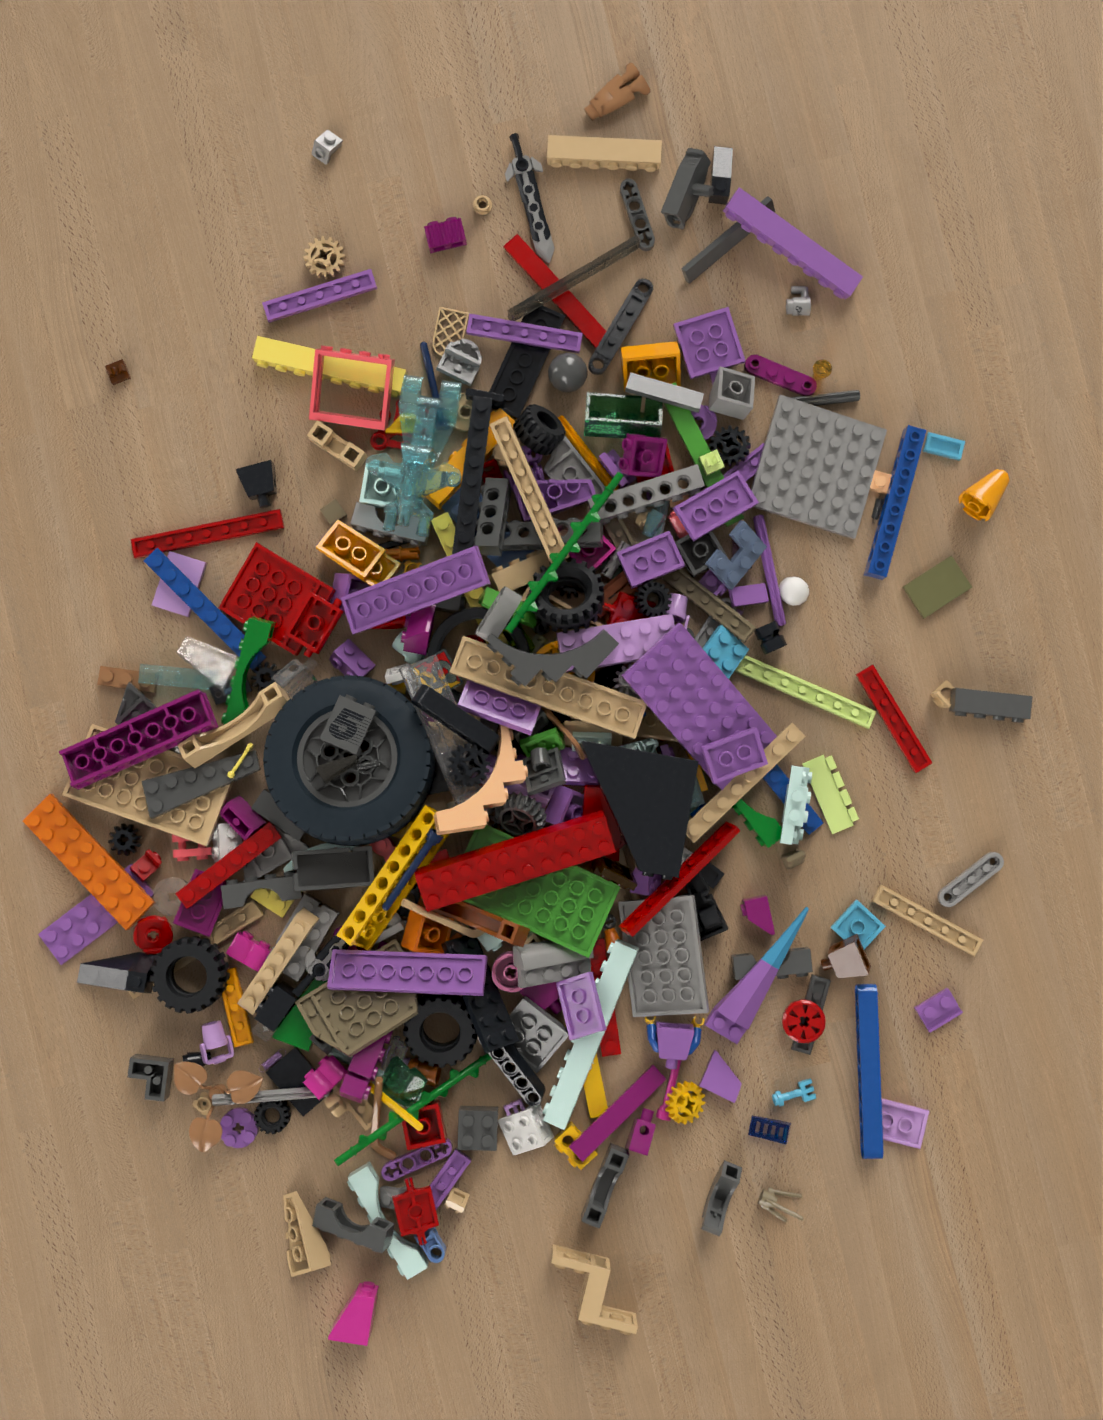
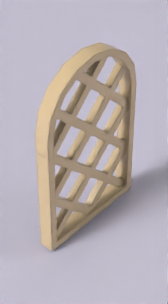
[433,307,469,357]

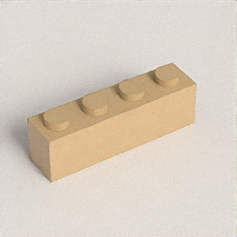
[488,550,567,592]

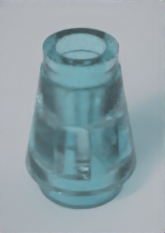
[642,508,666,538]

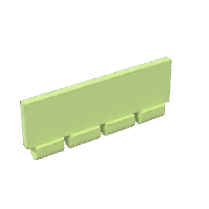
[802,755,859,834]

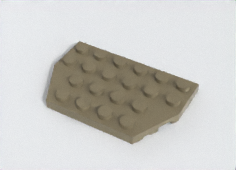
[295,939,418,1057]

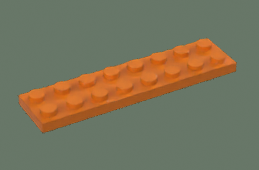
[23,794,156,930]

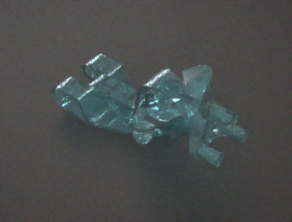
[366,374,462,537]

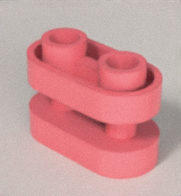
[172,835,212,861]

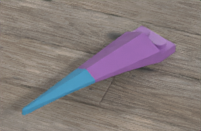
[704,907,809,1044]

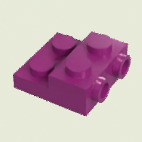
[619,434,668,477]

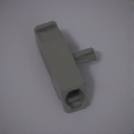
[661,148,714,229]

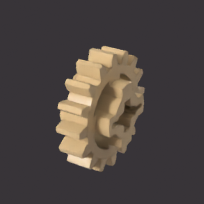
[303,236,346,279]

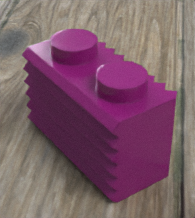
[424,217,467,254]
[220,795,266,840]

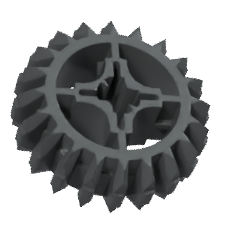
[494,792,547,836]

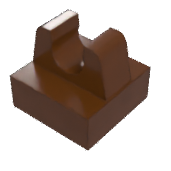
[105,359,131,385]

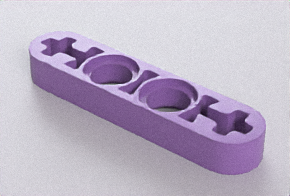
[381,1138,452,1181]

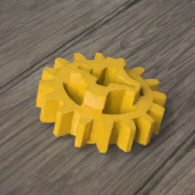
[665,1081,706,1125]

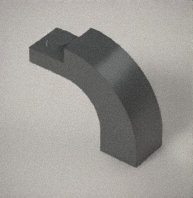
[701,1160,742,1236]

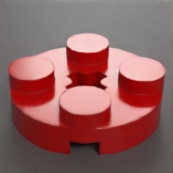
[133,915,173,954]

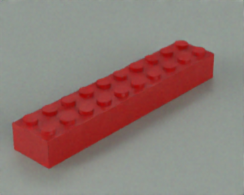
[415,810,616,912]

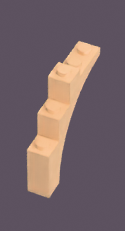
[434,725,528,835]

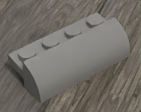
[513,940,594,988]

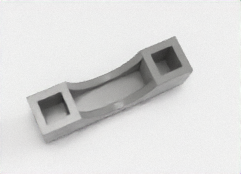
[350,502,432,547]

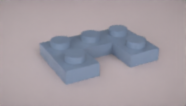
[705,520,767,590]

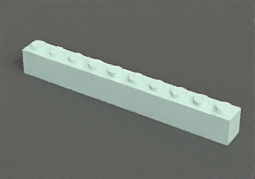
[542,939,639,1130]

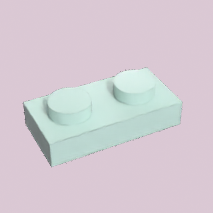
[572,732,612,751]

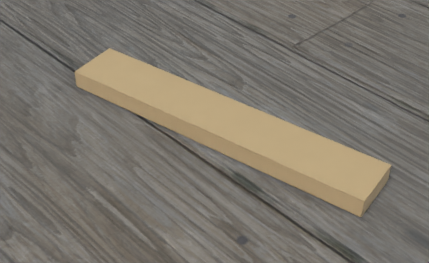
[872,884,983,957]

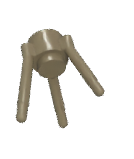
[758,1187,804,1222]

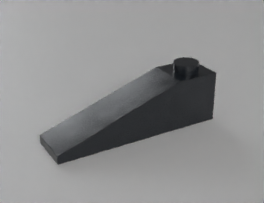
[77,952,157,994]

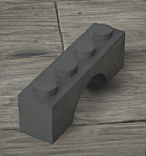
[221,871,304,909]
[731,947,813,981]
[581,1142,629,1229]
[312,1197,395,1253]

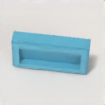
[923,432,965,461]

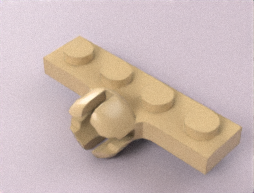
[324,1077,381,1131]

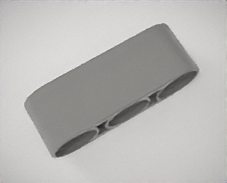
[475,586,522,642]

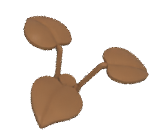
[174,1061,263,1152]

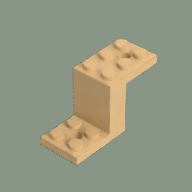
[551,1244,638,1335]

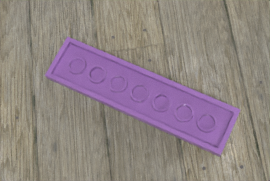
[340,546,491,635]
[327,949,487,996]

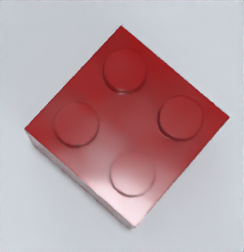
[402,1099,447,1150]

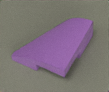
[699,1050,742,1103]

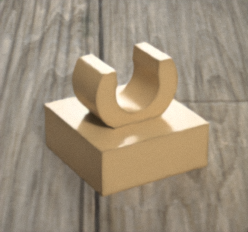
[444,1187,470,1214]

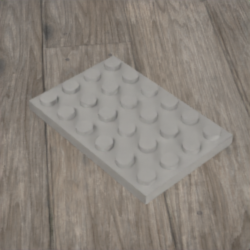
[618,895,709,1017]

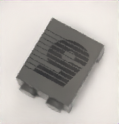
[320,694,379,757]

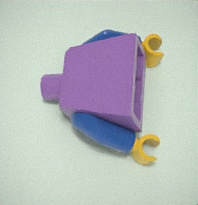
[645,1016,705,1069]

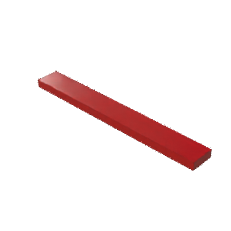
[503,234,606,349]
[130,509,284,559]
[619,821,740,937]

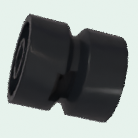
[754,621,787,655]

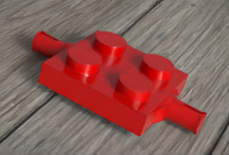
[603,591,656,625]
[392,1177,439,1245]

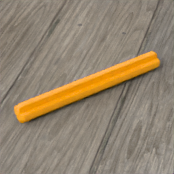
[558,415,619,491]

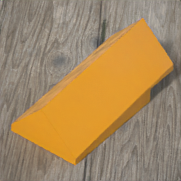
[316,520,401,586]

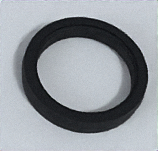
[428,607,530,705]

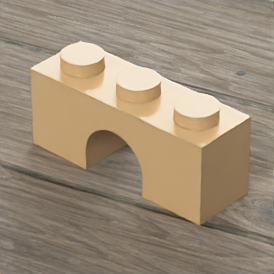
[307,420,368,472]

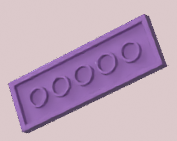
[38,864,155,965]

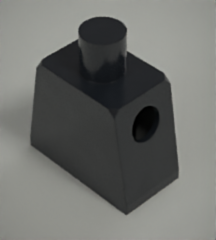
[236,460,277,508]

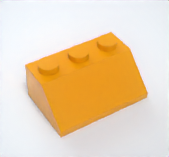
[620,341,681,392]

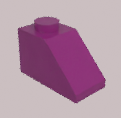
[740,895,775,935]

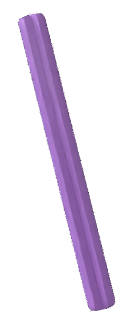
[753,515,786,627]

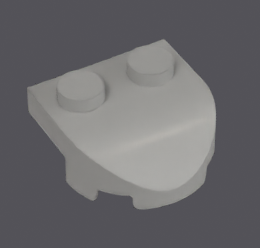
[436,339,482,387]

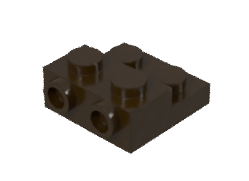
[590,856,638,891]

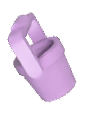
[661,593,690,630]
[200,1020,234,1065]

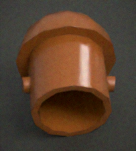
[405,1057,441,1087]

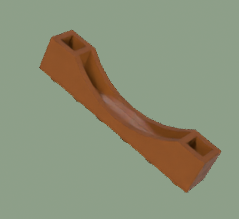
[417,896,530,947]

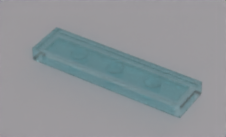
[138,664,219,690]

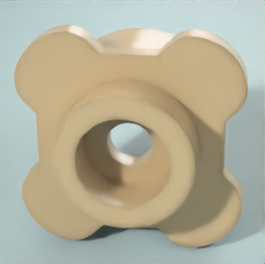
[635,511,652,531]
[193,1092,212,1115]

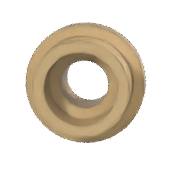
[473,195,492,215]

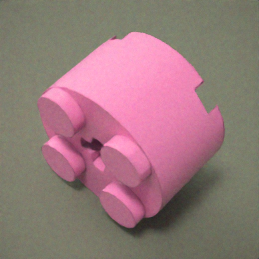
[492,951,523,993]

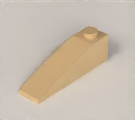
[283,1191,331,1277]

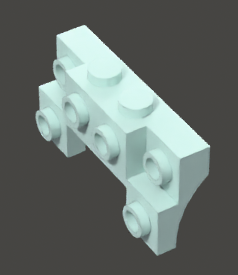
[780,765,812,845]

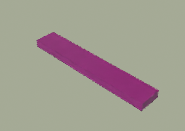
[568,1065,666,1162]

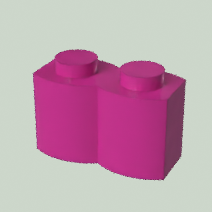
[226,931,272,971]
[303,1055,349,1101]

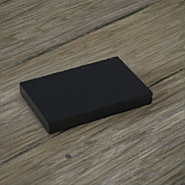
[266,1047,333,1117]

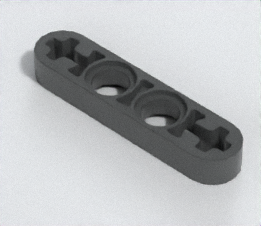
[620,178,655,251]

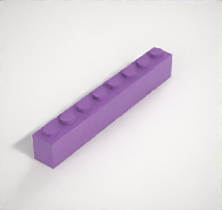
[723,187,863,299]

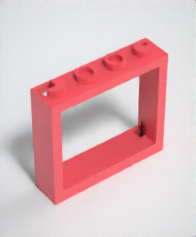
[309,345,395,430]

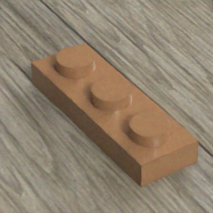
[97,666,159,693]

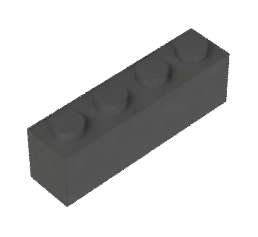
[949,688,1033,723]

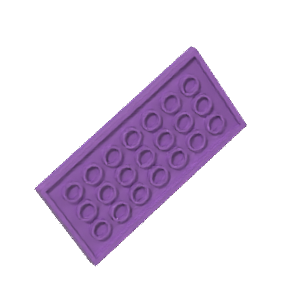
[621,622,777,790]

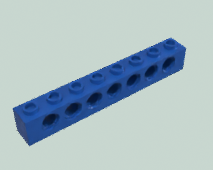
[864,425,927,580]

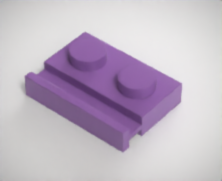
[914,988,963,1033]

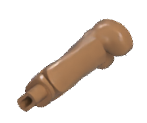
[584,62,651,121]

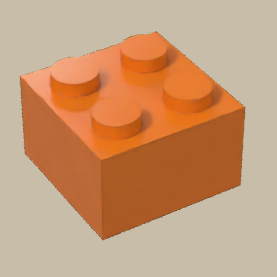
[401,910,454,954]

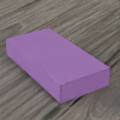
[728,583,769,608]

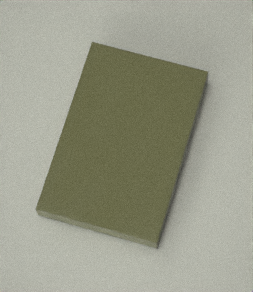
[903,555,972,619]

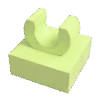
[699,449,725,476]

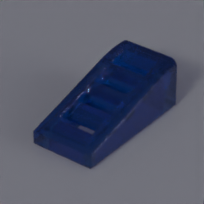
[748,1115,791,1144]

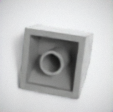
[709,366,755,420]

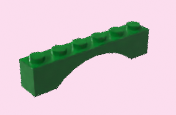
[221,617,276,725]
[710,778,782,848]

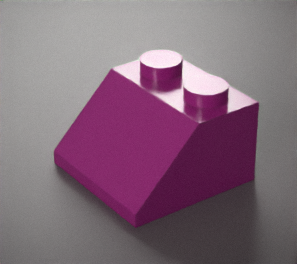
[401,604,436,655]

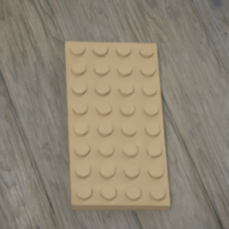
[62,724,234,847]

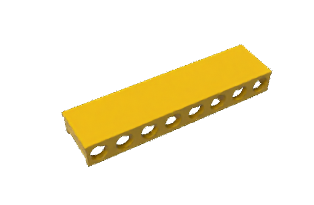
[336,805,449,951]

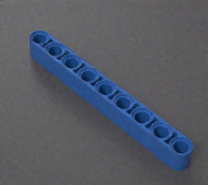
[855,984,883,1159]

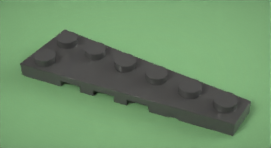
[142,750,261,819]

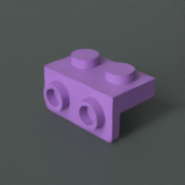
[329,639,376,677]

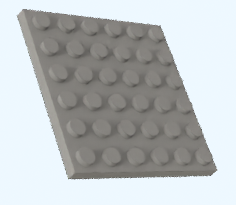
[751,394,887,539]

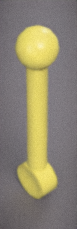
[227,742,254,778]

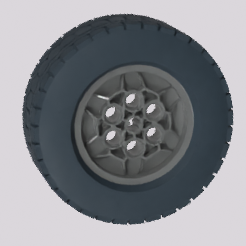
[263,675,435,846]

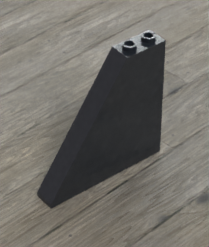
[580,741,699,880]

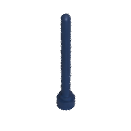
[420,341,451,431]
[382,828,444,911]

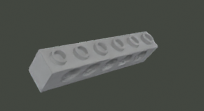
[587,464,705,525]

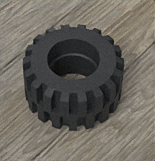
[513,404,566,456]

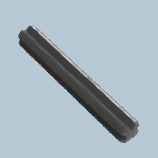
[791,390,860,406]

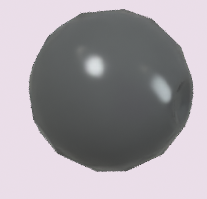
[548,352,588,393]

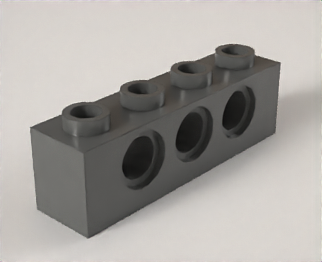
[473,478,512,556]

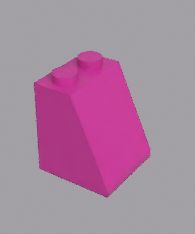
[328,1281,379,1346]

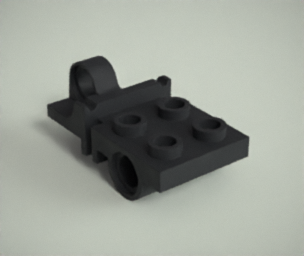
[681,872,728,942]

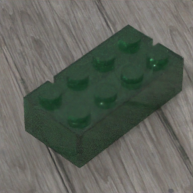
[584,392,663,439]

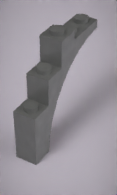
[486,629,619,686]

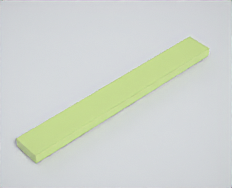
[734,655,877,729]

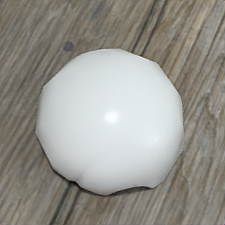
[779,577,809,606]

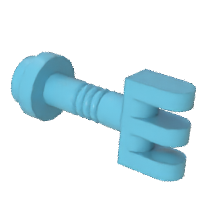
[772,1079,816,1107]

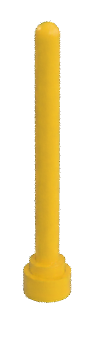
[369,1081,424,1131]

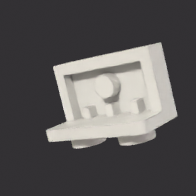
[211,823,242,862]

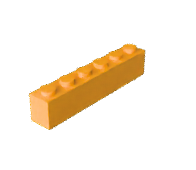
[422,408,515,510]

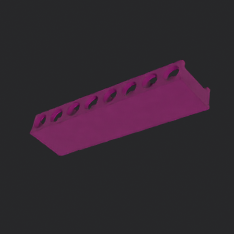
[59,689,219,790]

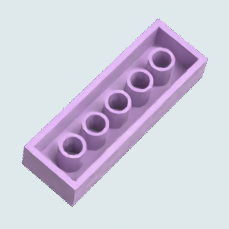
[556,614,675,673]

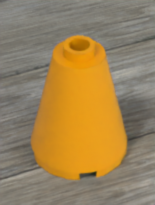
[958,469,1010,521]

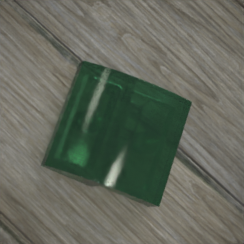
[382,1056,428,1108]

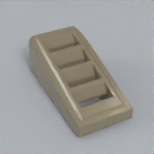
[781,849,806,869]

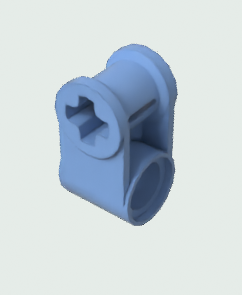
[414,1227,446,1263]

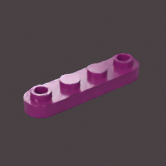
[744,354,817,396]

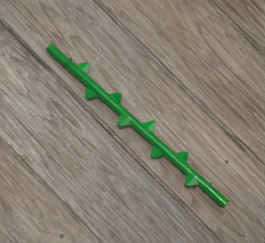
[505,472,624,634]
[334,1053,492,1166]

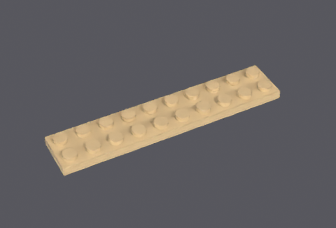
[449,636,647,740]

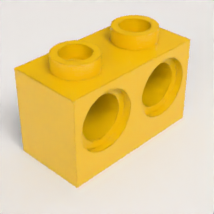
[554,1121,598,1170]

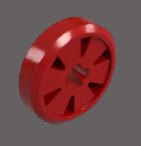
[782,999,826,1043]

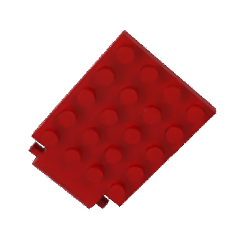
[218,542,344,658]

